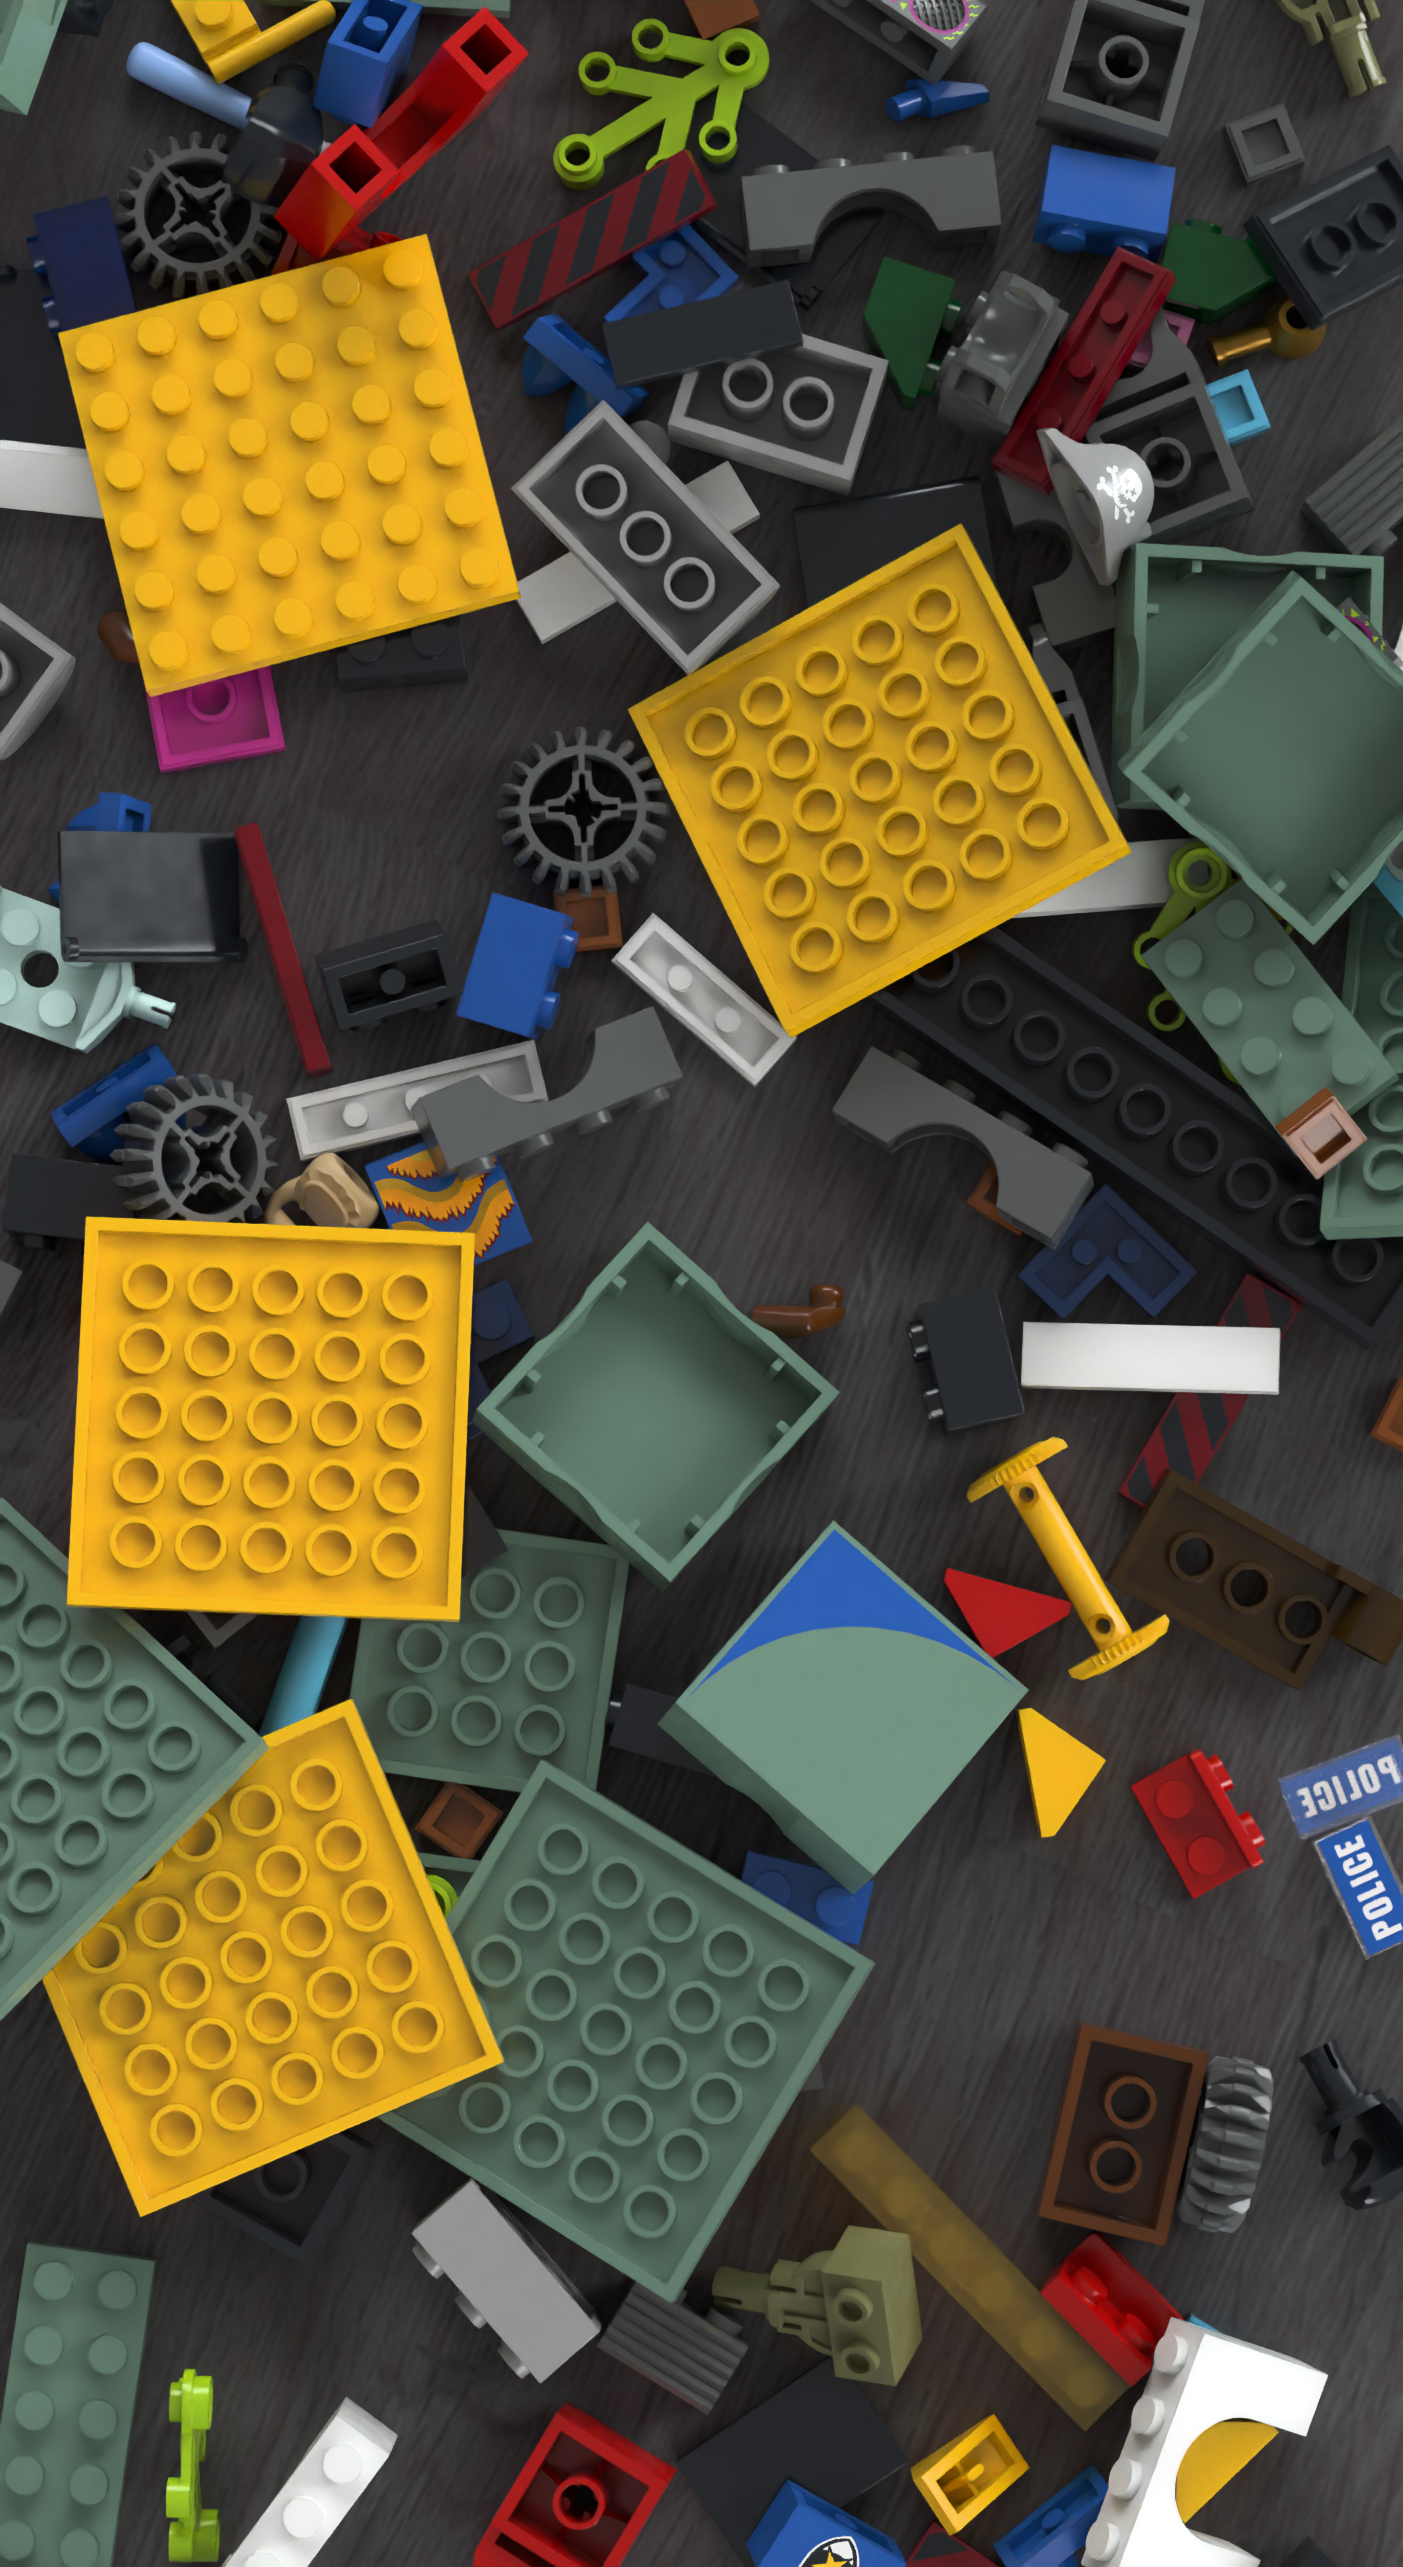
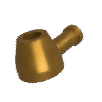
[1207,295,1326,368]

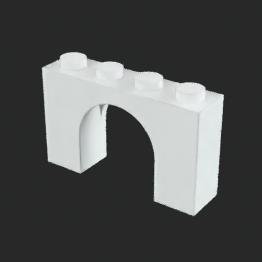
[1081,2317,1328,2567]
[221,2396,398,2567]

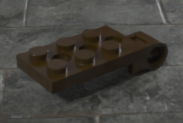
[1103,1468,1403,1691]

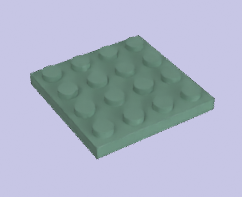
[350,1528,630,1793]

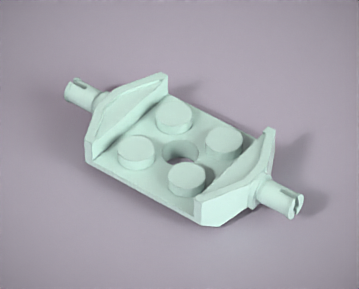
[0,886,176,1054]

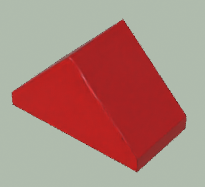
[942,1568,1072,1658]

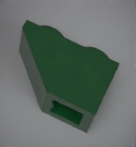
[1160,219,1280,325]
[862,256,963,412]

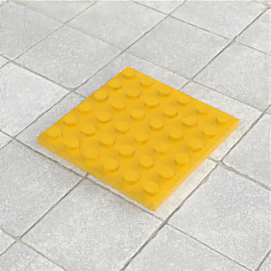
[58,234,521,697]
[628,523,1132,1038]
[67,1217,475,1622]
[42,1699,505,2217]

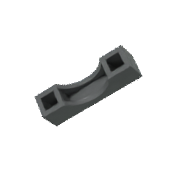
[739,145,1002,269]
[411,1006,683,1182]
[832,1046,1094,1250]

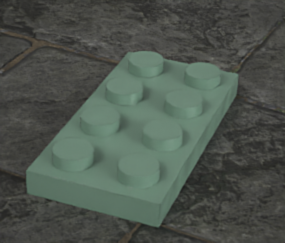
[1141,878,1400,1157]

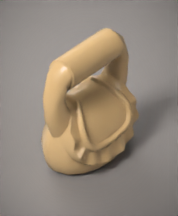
[263,1153,381,1228]

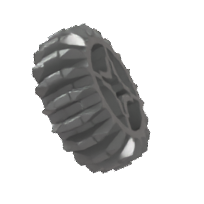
[114,131,284,301]
[497,726,669,899]
[109,1074,280,1223]
[1176,2056,1274,2233]

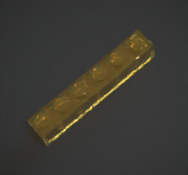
[808,2099,1130,2431]

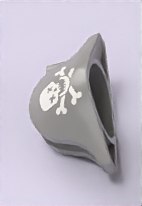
[1036,428,1154,586]

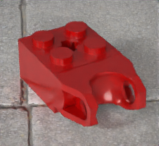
[473,2401,677,2567]

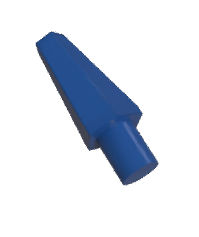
[885,79,990,122]

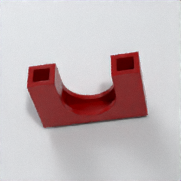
[273,6,529,263]

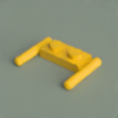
[169,0,336,85]

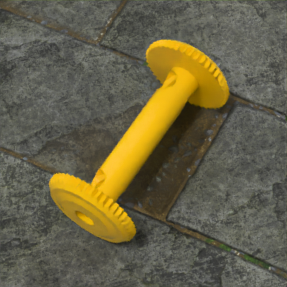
[967,1437,1169,1680]

